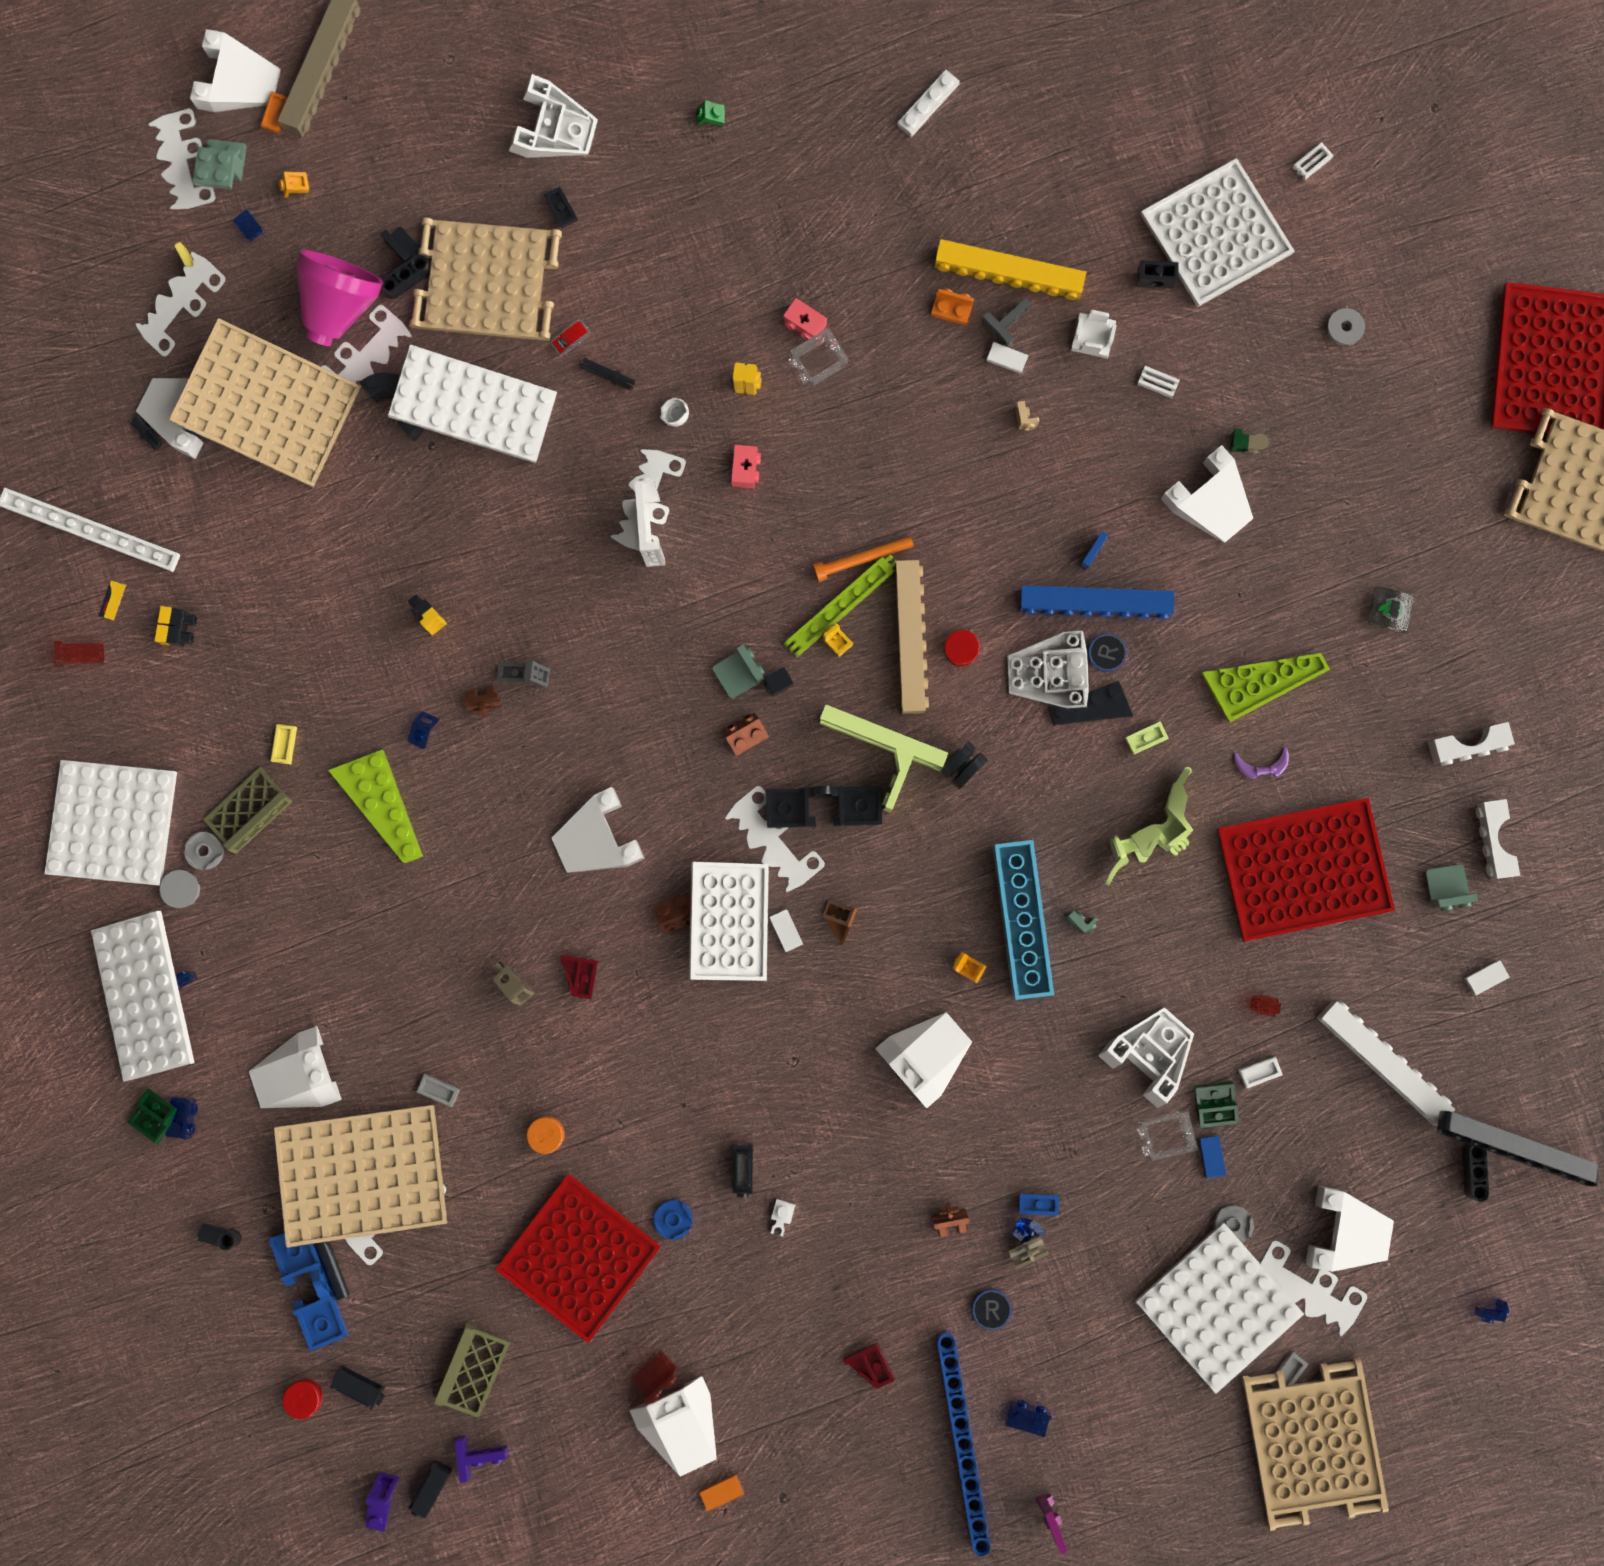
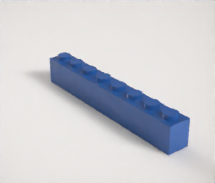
[1019,585,1174,620]

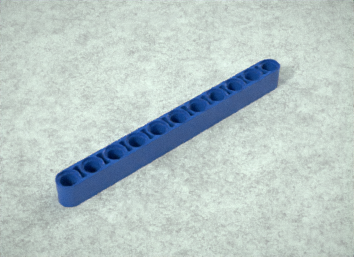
[936,1330,991,1557]

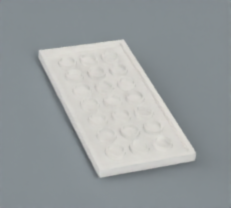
[388,345,557,463]
[91,911,194,1082]

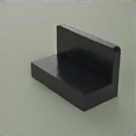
[380,226,420,263]

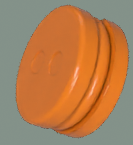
[527,1116,565,1154]

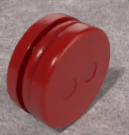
[944,630,980,667]
[282,1379,323,1420]

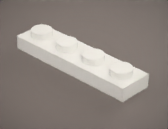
[897,70,960,137]

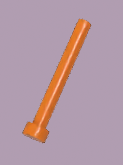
[812,536,913,582]

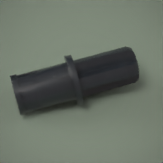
[131,416,162,450]

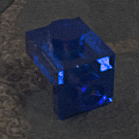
[1475,1298,1509,1324]

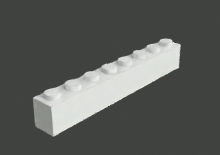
[1317,1001,1455,1126]

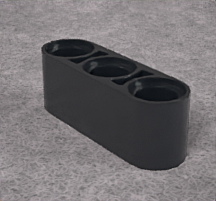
[381,255,431,299]
[1462,1143,1489,1202]

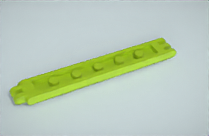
[784,555,897,657]

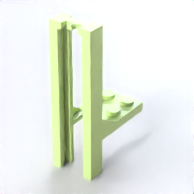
[820,705,948,813]

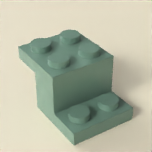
[192,139,247,190]

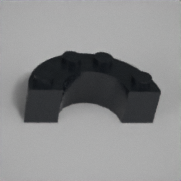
[359,372,424,442]

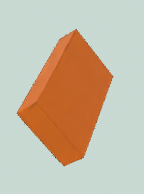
[261,91,288,134]
[699,1474,744,1512]

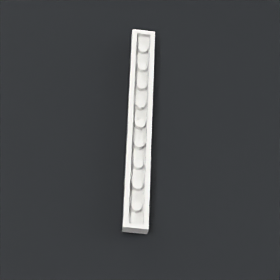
[0,488,180,572]

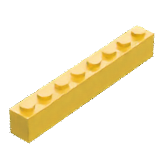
[934,239,1086,300]

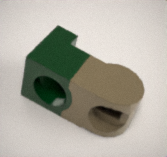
[1230,428,1269,454]

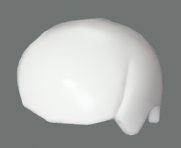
[660,398,689,427]

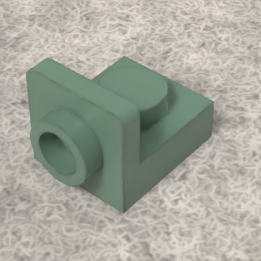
[1066,911,1098,934]

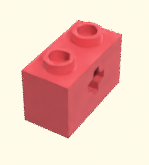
[783,298,827,342]
[731,445,761,489]

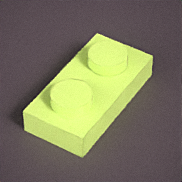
[1125,721,1169,755]

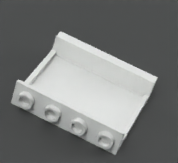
[634,478,665,567]

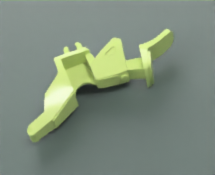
[1105,767,1193,886]

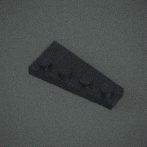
[1047,681,1133,726]

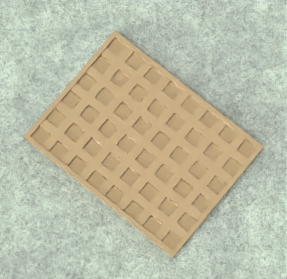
[169,318,361,488]
[274,1105,448,1247]

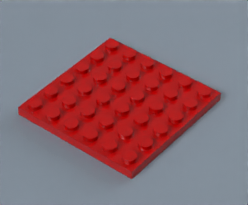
[495,1173,661,1343]

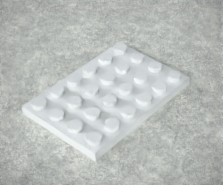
[689,862,769,981]

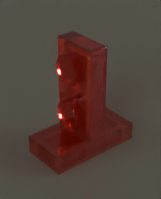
[54,641,104,667]

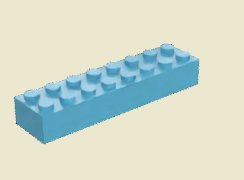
[992,840,1054,1000]

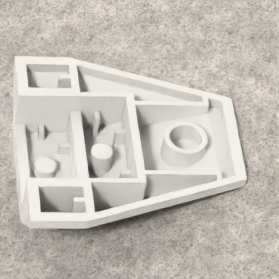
[249,1026,342,1108]

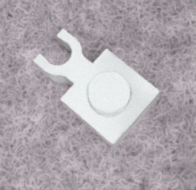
[771,1199,795,1237]

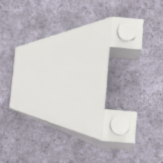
[190,29,281,112]
[509,74,598,158]
[136,378,203,459]
[1161,445,1253,543]
[552,787,645,873]
[1098,1008,1194,1108]
[1306,1186,1394,1272]

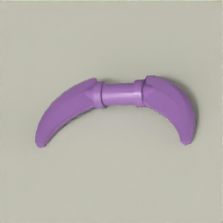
[1234,747,1289,779]

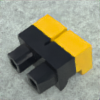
[408,594,447,636]
[155,606,198,647]

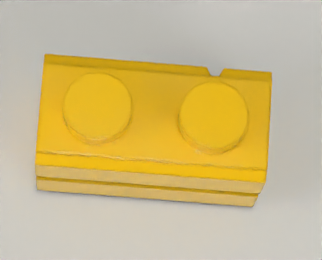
[733,362,761,395]

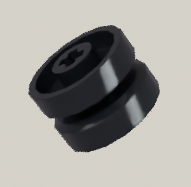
[940,741,988,790]

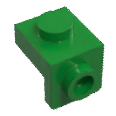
[695,100,725,126]

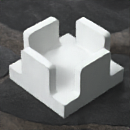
[1071,310,1117,358]

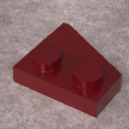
[561,955,599,999]
[843,1342,895,1389]

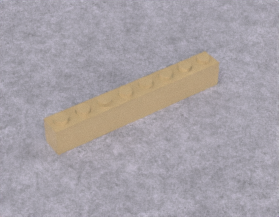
[895,560,929,714]

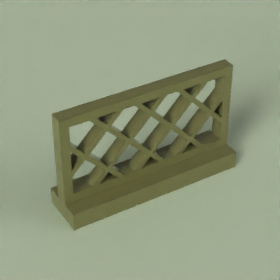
[203,767,293,854]
[434,1323,510,1418]

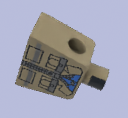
[492,962,535,1006]

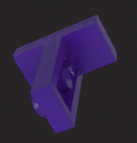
[455,1436,509,1482]
[365,1472,399,1532]

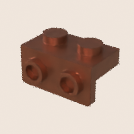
[722,713,769,756]
[652,893,691,934]

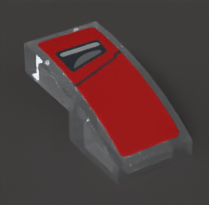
[550,319,592,358]

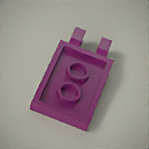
[1037,1493,1068,1554]

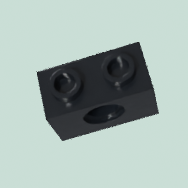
[1136,260,1179,289]

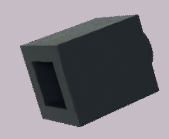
[763,667,794,697]

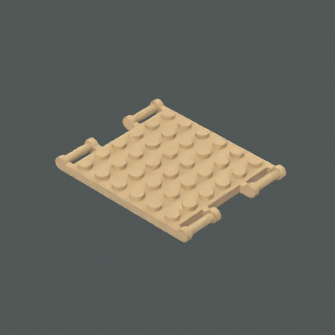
[409,218,562,341]
[1504,408,1604,552]
[1242,1358,1388,1531]

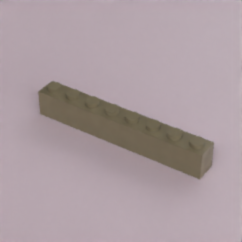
[278,0,360,137]

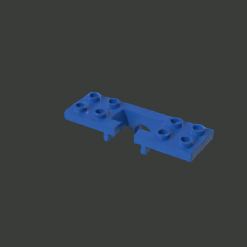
[268,1233,349,1352]

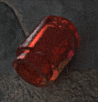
[1251,994,1281,1017]

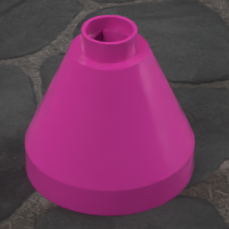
[295,250,383,346]

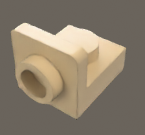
[1015,401,1039,431]

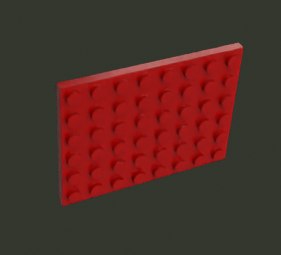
[1491,282,1604,435]
[1217,797,1396,942]

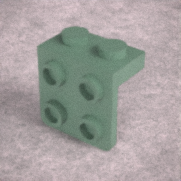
[713,645,765,699]
[1425,865,1478,911]

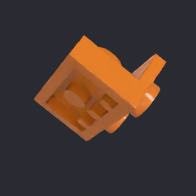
[931,288,974,326]

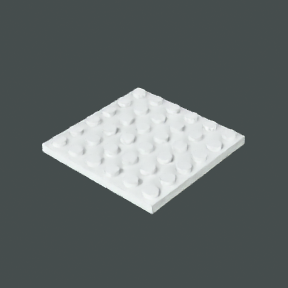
[1140,158,1294,307]
[45,760,177,886]
[1135,1222,1304,1393]

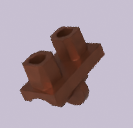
[463,686,501,718]
[931,1203,970,1237]

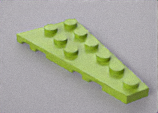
[1201,653,1330,723]
[328,750,423,864]

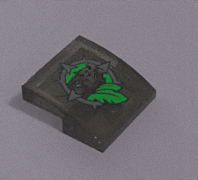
[1367,586,1414,633]

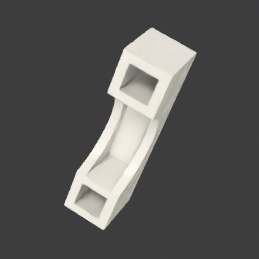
[1428,722,1515,766]
[1476,799,1520,880]

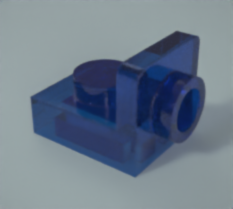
[176,970,198,990]
[1011,1218,1046,1243]

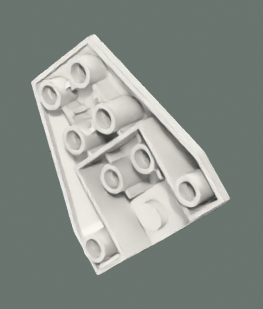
[1008,631,1089,708]
[875,1012,972,1108]
[629,1376,717,1476]

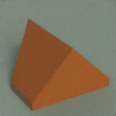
[822,899,857,946]

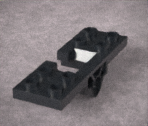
[766,786,882,828]

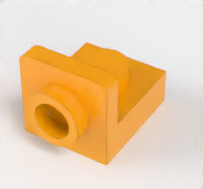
[279,172,309,198]

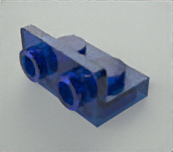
[166,1097,198,1140]
[1006,1399,1052,1437]

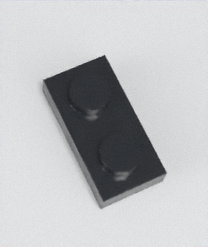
[544,187,578,229]

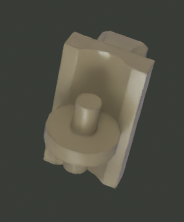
[1008,1235,1049,1269]

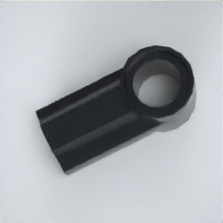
[198,1223,242,1250]

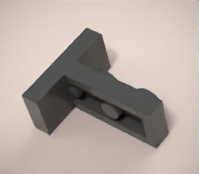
[982,298,1031,348]
[497,661,550,687]

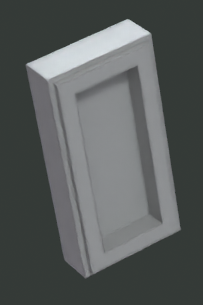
[416,1074,460,1107]
[1269,1351,1308,1387]

